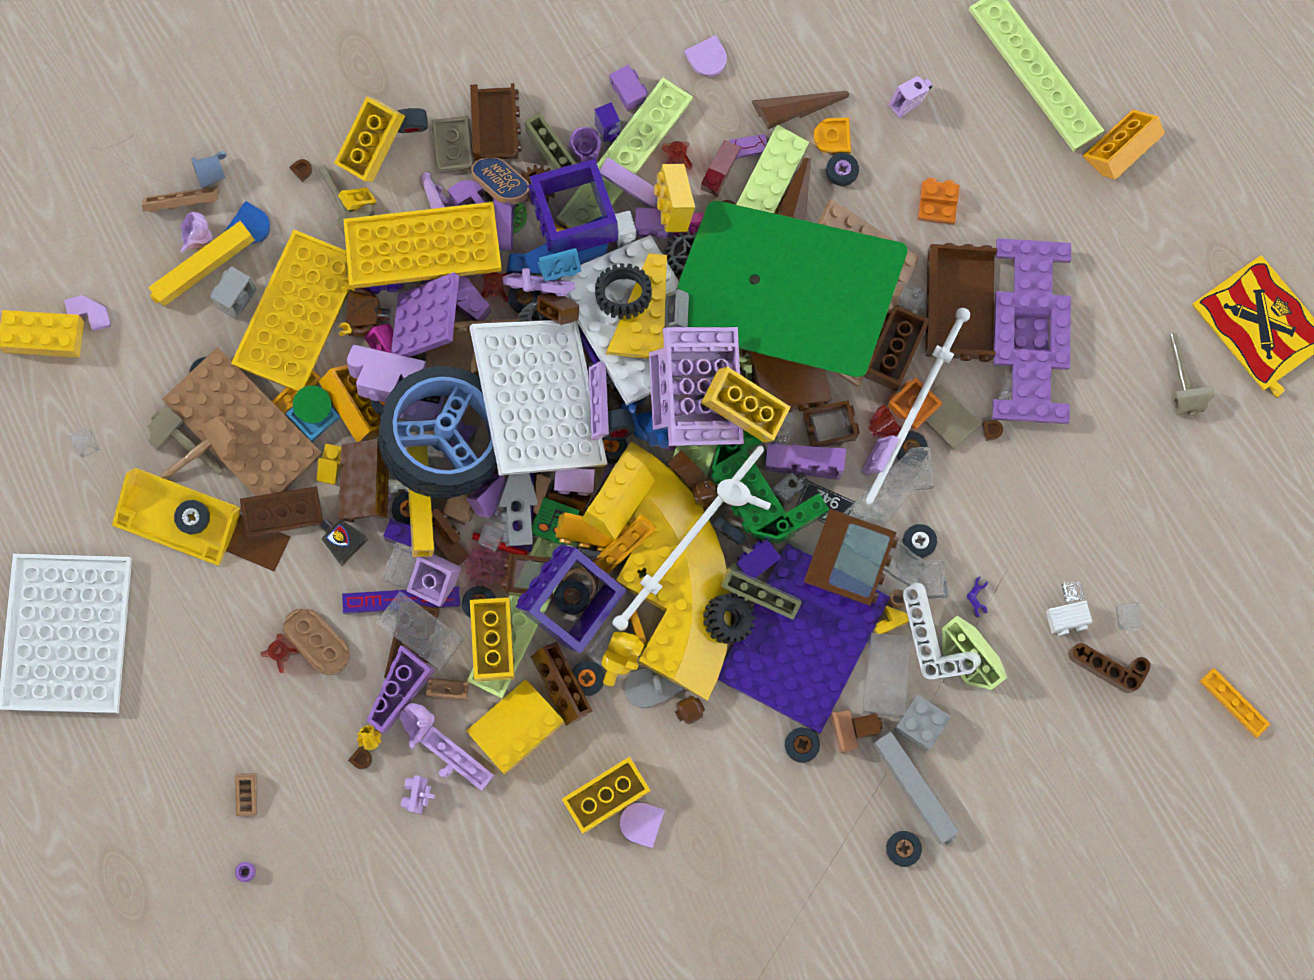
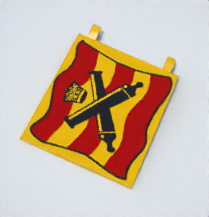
[1192,255,1314,397]

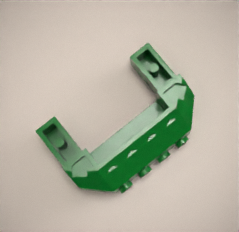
[711,430,829,544]

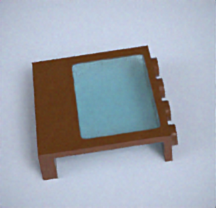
[804,509,899,607]

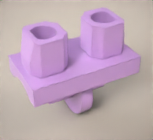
[401,775,435,814]

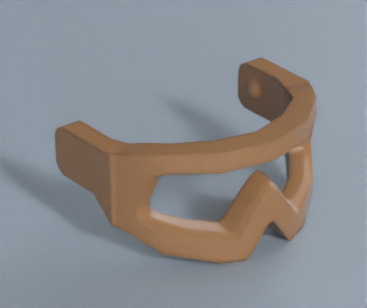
[561,567,599,600]

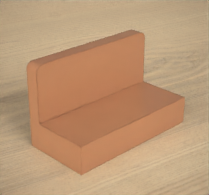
[830,710,859,753]

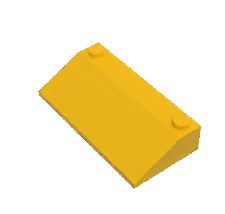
[112,468,241,566]

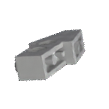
[496,473,538,547]

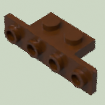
[408,506,469,565]

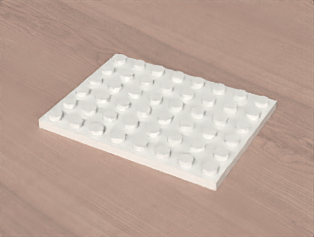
[557,235,679,405]
[470,320,607,476]
[0,554,132,713]

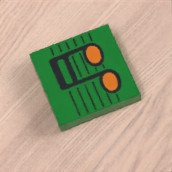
[532,498,580,545]

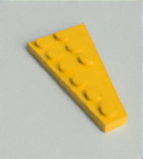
[605,253,667,359]

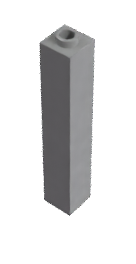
[872,732,959,845]

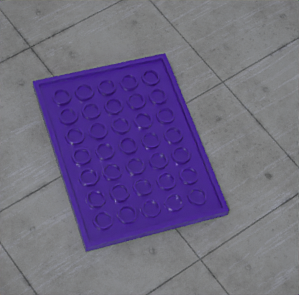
[718,543,890,734]

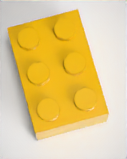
[654,164,695,232]

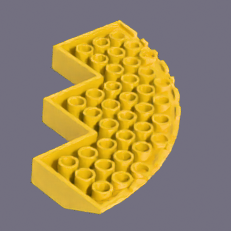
[600,441,731,701]

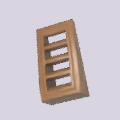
[533,474,551,517]
[235,773,257,816]

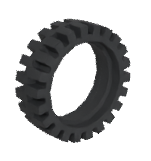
[595,263,652,320]

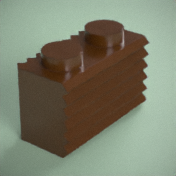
[537,293,579,326]

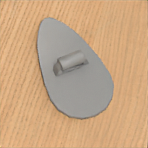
[624,668,684,708]

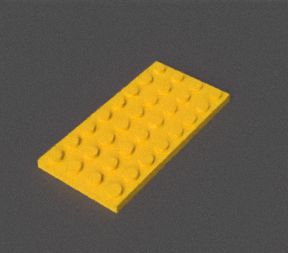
[343,202,502,289]
[231,229,350,392]

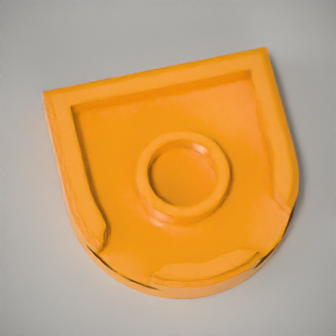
[813,117,851,155]

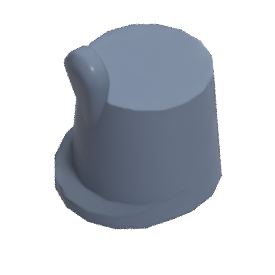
[191,151,227,188]

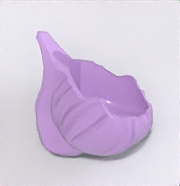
[180,212,212,253]
[399,703,434,749]

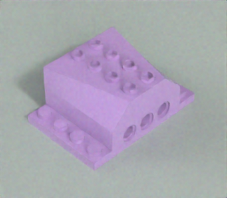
[649,327,744,446]

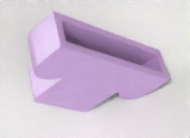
[347,345,426,402]

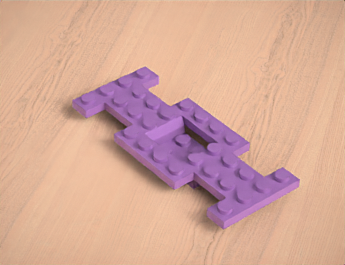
[992,238,1071,424]

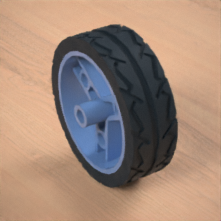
[378,366,498,499]

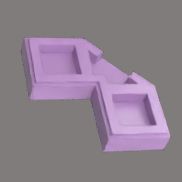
[64,295,111,331]

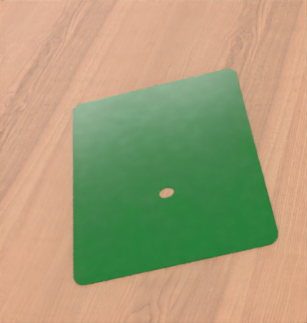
[676,201,908,377]

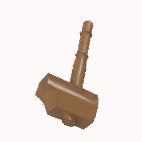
[160,416,238,479]

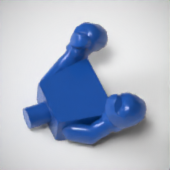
[620,401,669,448]

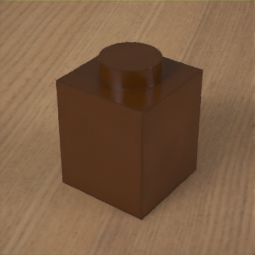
[852,713,883,739]

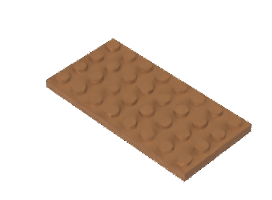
[162,347,323,496]

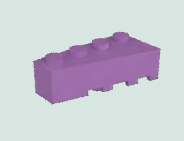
[420,276,491,321]
[764,442,846,480]
[367,645,435,733]

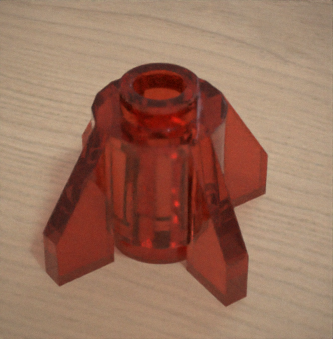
[661,141,693,170]
[481,272,509,303]
[868,404,901,438]
[260,633,300,673]

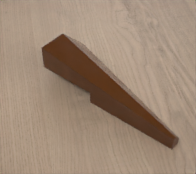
[752,91,849,129]
[776,158,811,221]

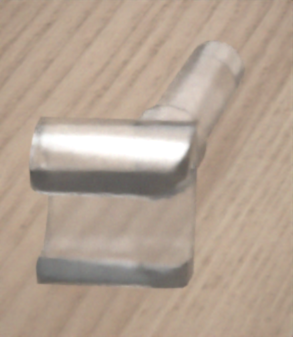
[1000,375,1012,400]

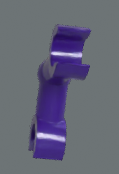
[967,576,988,618]

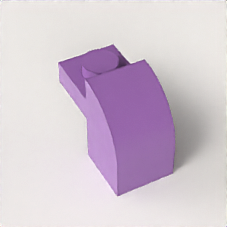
[448,180,487,206]

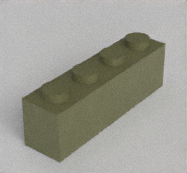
[525,113,576,170]
[721,566,802,620]

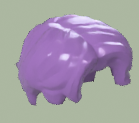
[568,127,601,162]

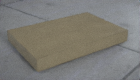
[431,116,473,174]
[925,384,981,450]

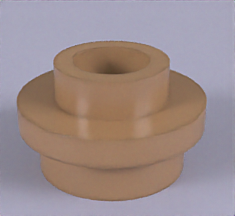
[888,589,905,609]

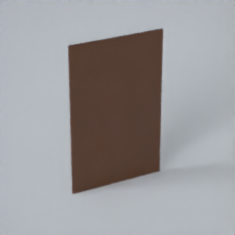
[226,515,291,571]

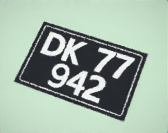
[796,480,855,523]

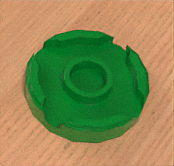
[293,385,332,424]

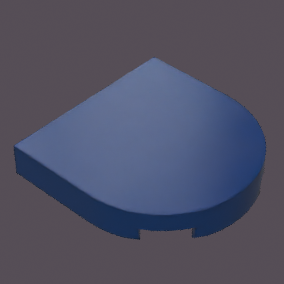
[225,201,270,245]

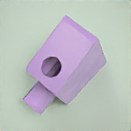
[888,76,932,118]

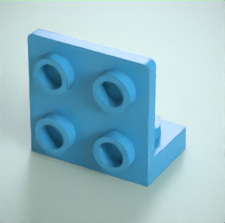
[538,248,581,281]

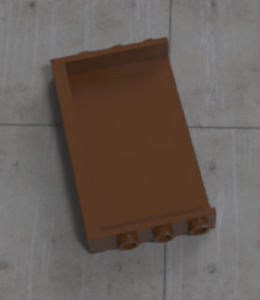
[925,243,997,362]

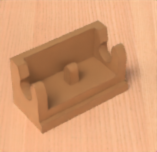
[426,678,469,701]

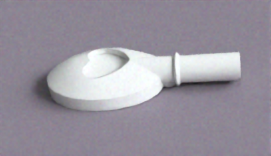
[717,479,771,510]

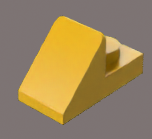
[338,187,377,212]
[317,443,341,485]
[873,606,909,638]

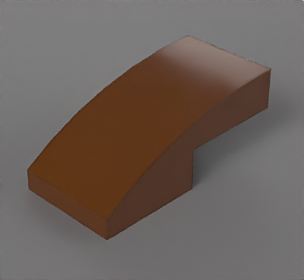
[667,450,709,492]

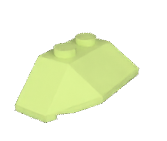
[942,616,1007,690]

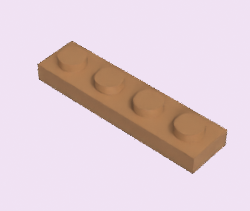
[142,186,219,212]

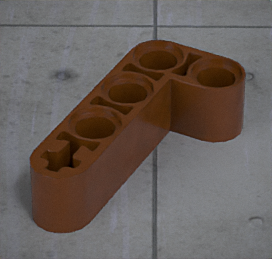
[1068,643,1151,693]

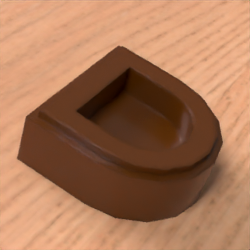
[289,159,312,182]
[982,420,1003,441]
[348,746,372,770]

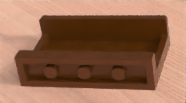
[470,83,522,161]
[338,439,389,523]

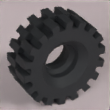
[703,593,755,644]

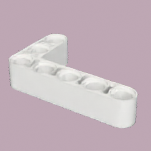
[903,583,981,679]

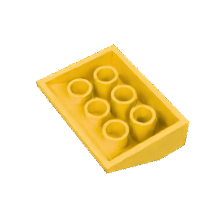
[466,679,564,776]

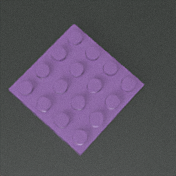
[391,272,459,357]

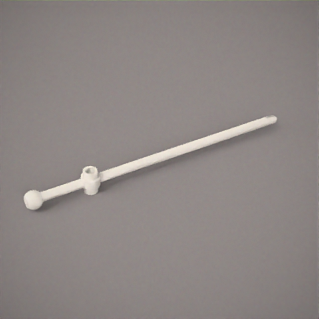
[866,308,970,505]
[613,446,764,631]

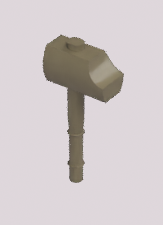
[319,166,375,237]
[1169,333,1215,417]
[147,406,224,475]

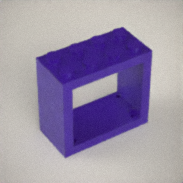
[528,159,618,254]
[515,544,627,654]

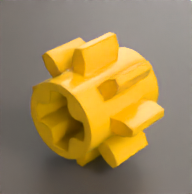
[357,725,382,750]

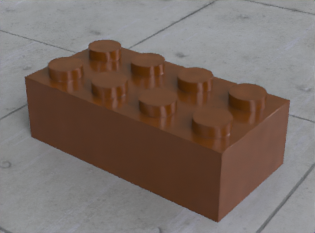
[864,305,929,392]

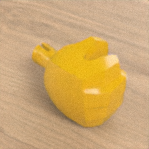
[601,632,644,687]

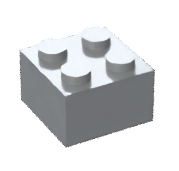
[210,266,257,320]
[894,695,951,752]

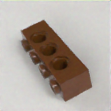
[530,642,593,726]

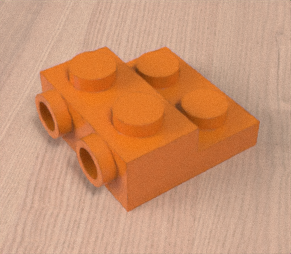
[918,178,960,224]
[888,377,943,430]

